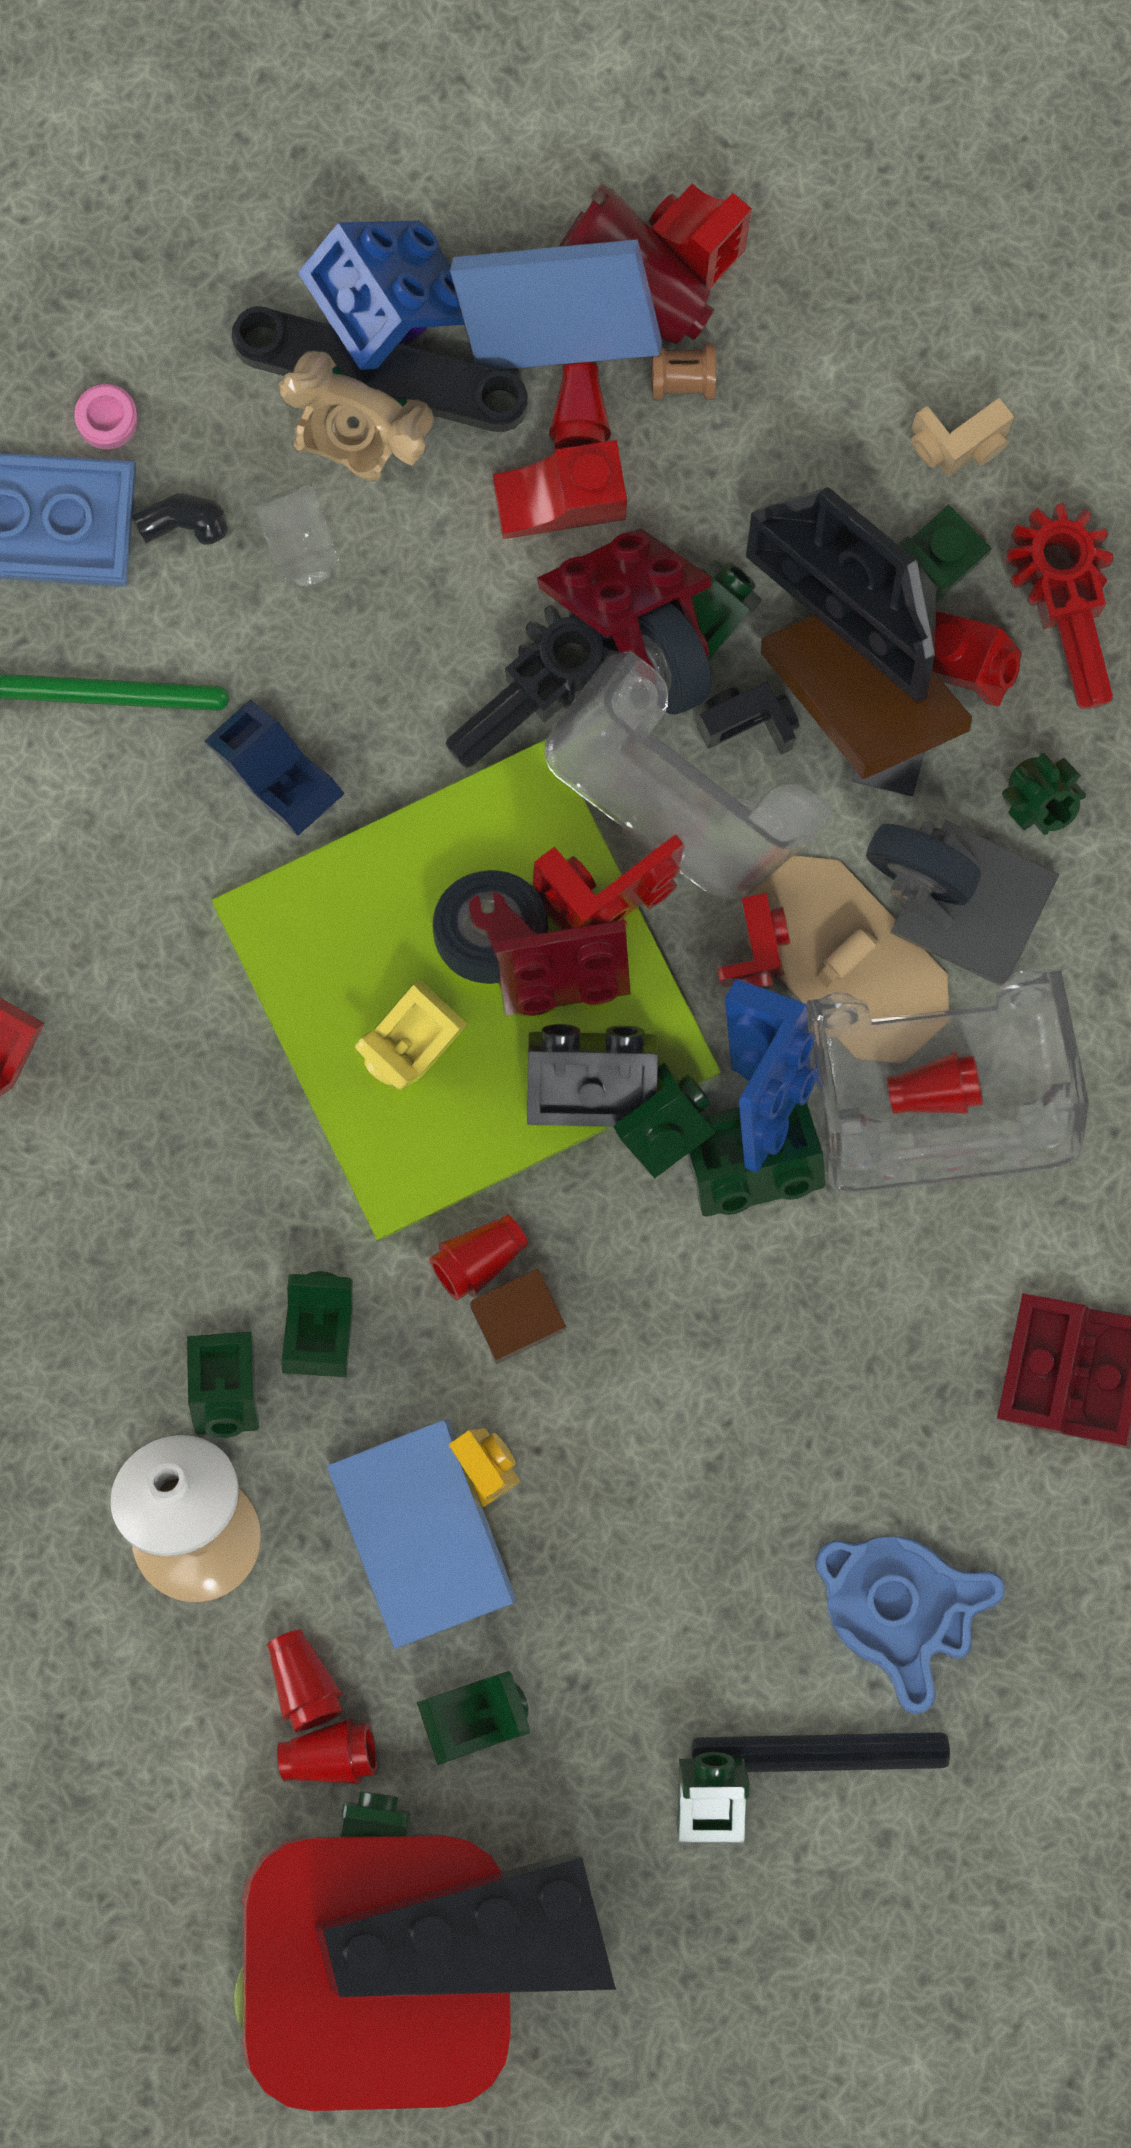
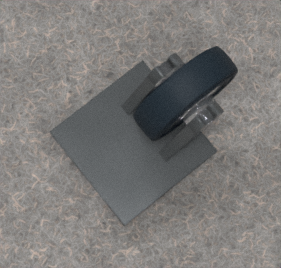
[866,819,1060,988]

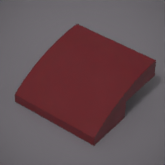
[997,1293,1131,1449]

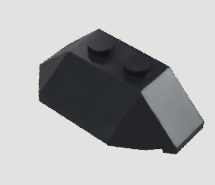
[746,487,936,703]

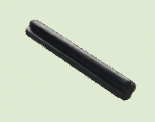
[691,1732,950,1772]

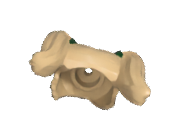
[279,351,434,481]

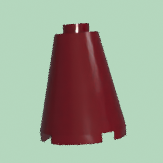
[559,182,714,344]

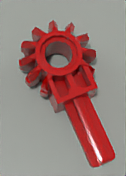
[1005,503,1114,709]

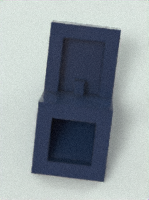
[204,699,344,836]

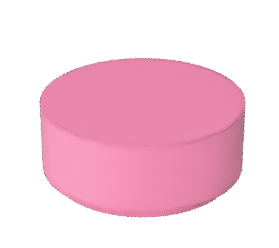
[74,384,138,449]

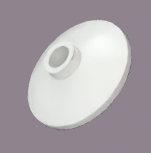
[111,1435,239,1556]

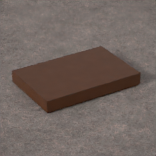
[760,615,972,780]

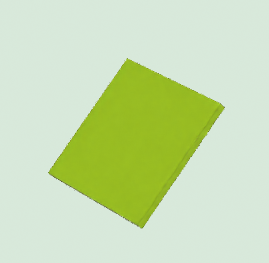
[211,737,721,1242]

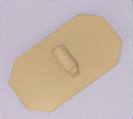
[747,855,949,1064]

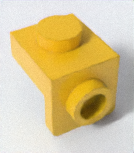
[448,1428,521,1508]

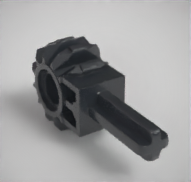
[445,605,624,768]

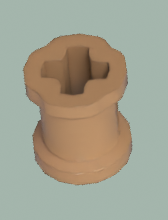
[652,343,716,400]

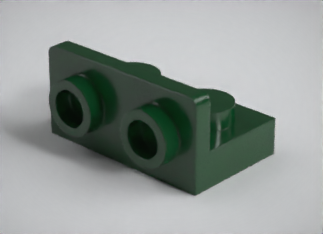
[687,1102,826,1217]

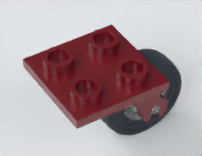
[537,528,712,714]
[432,870,631,1016]

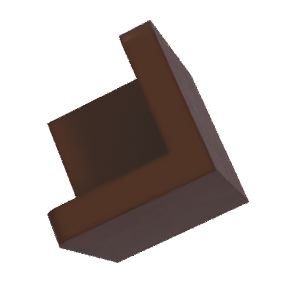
[470,1269,566,1364]

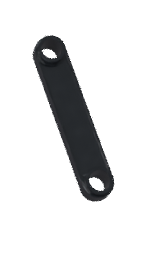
[232,306,528,432]

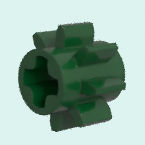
[1002,753,1086,835]

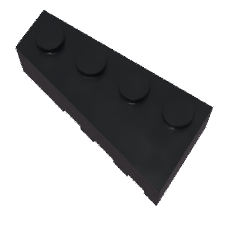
[315,1854,616,1997]

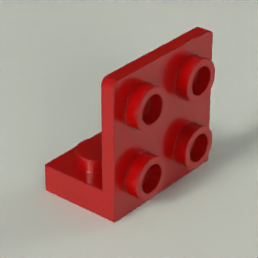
[532,834,685,930]

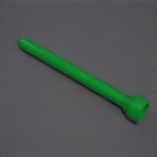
[0,674,229,711]

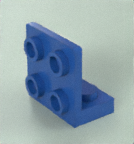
[297,221,465,370]
[725,979,816,1172]

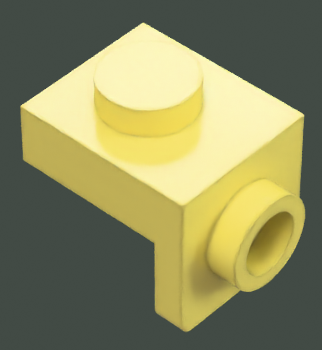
[355,981,468,1090]

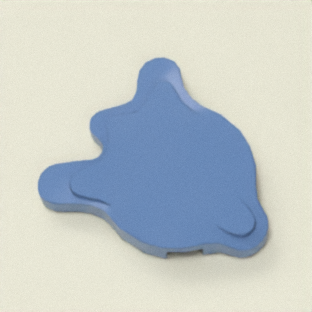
[815,1536,1005,1714]

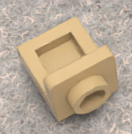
[911,398,1014,477]

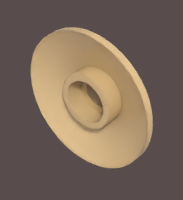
[132,1479,261,1602]

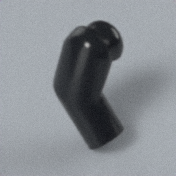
[132,493,228,545]

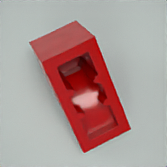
[649,183,752,290]
[493,440,627,539]

